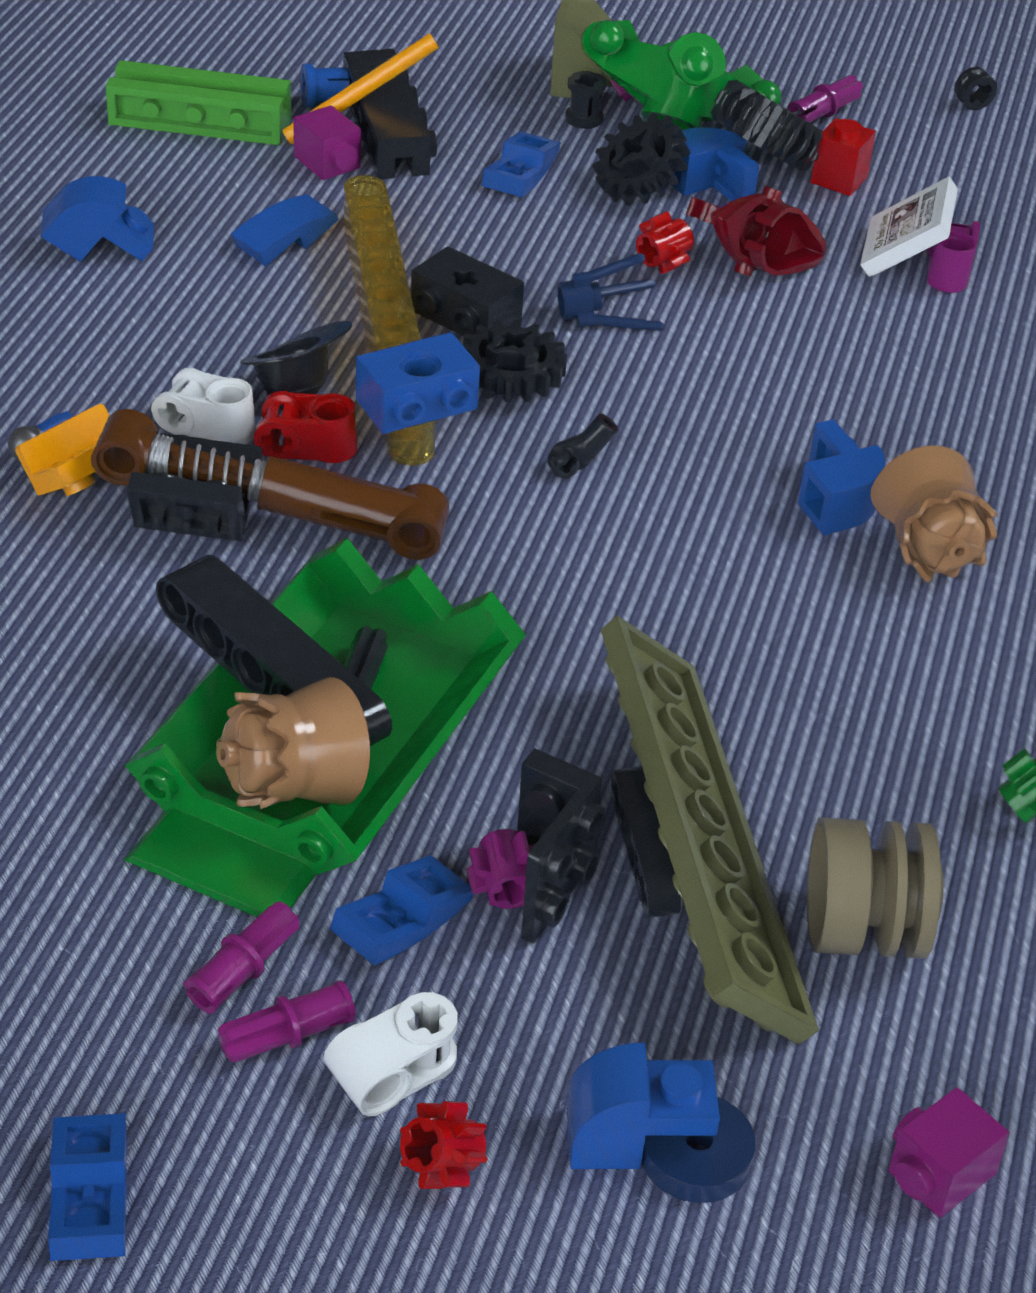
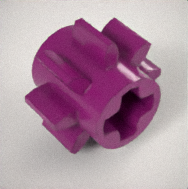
[467,829,535,909]

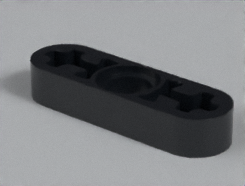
[611,766,681,918]

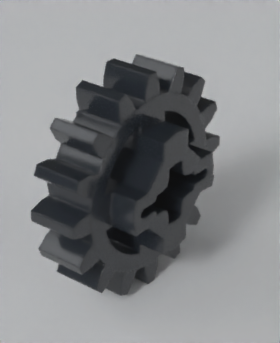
[592,113,690,206]
[462,320,567,403]

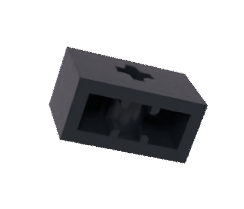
[410,246,524,336]

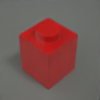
[811,118,876,196]

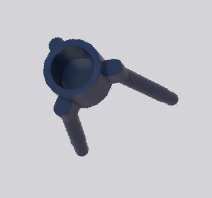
[557,253,664,331]

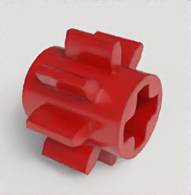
[636,211,694,274]
[400,1101,488,1189]

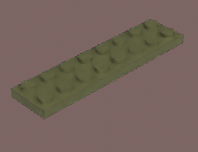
[600,615,819,1045]

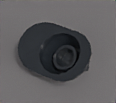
[240,320,352,406]

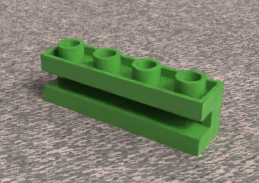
[106,60,291,145]

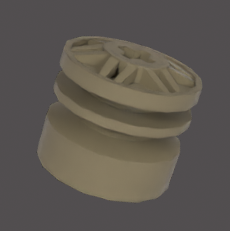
[807,817,944,959]

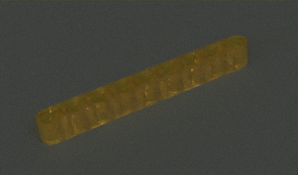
[344,175,436,466]

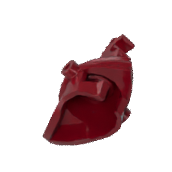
[686,186,827,277]

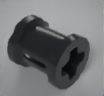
[565,71,607,129]

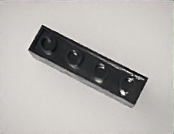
[343,48,437,179]

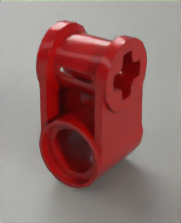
[253,391,357,463]

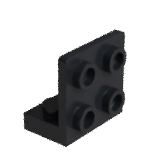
[126,433,263,542]
[517,748,605,944]

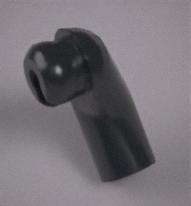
[547,413,619,479]

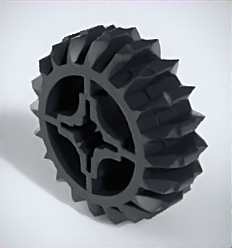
[711,80,823,171]

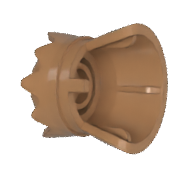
[870,445,998,582]
[216,677,370,809]

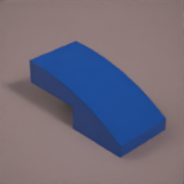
[482,131,561,198]
[231,194,339,266]
[330,855,474,966]
[48,1113,127,1261]

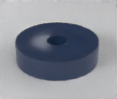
[642,1097,755,1203]

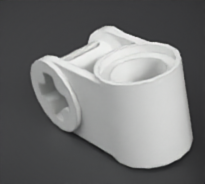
[151,368,255,444]
[323,992,458,1117]

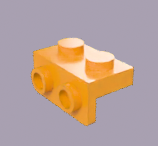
[15,404,110,496]

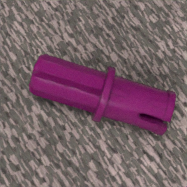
[787,75,863,123]
[183,901,300,1014]
[218,980,356,1062]

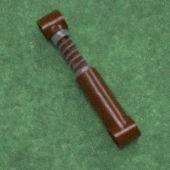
[91,409,449,560]

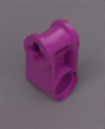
[927,221,980,293]

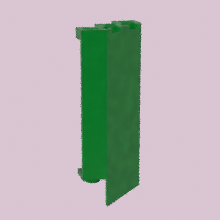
[123,538,526,917]

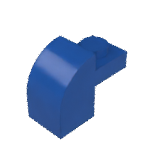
[670,127,759,201]
[40,176,154,262]
[798,419,885,535]
[567,1042,720,1169]

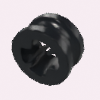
[954,66,998,111]

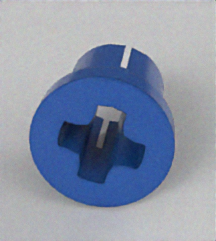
[300,63,350,108]

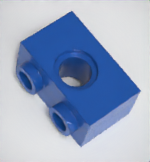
[356,332,480,434]

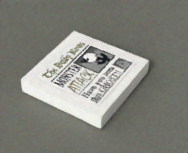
[860,176,958,277]

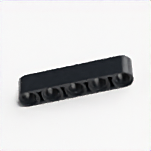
[156,555,392,747]

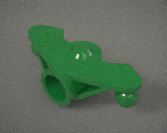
[581,20,781,131]

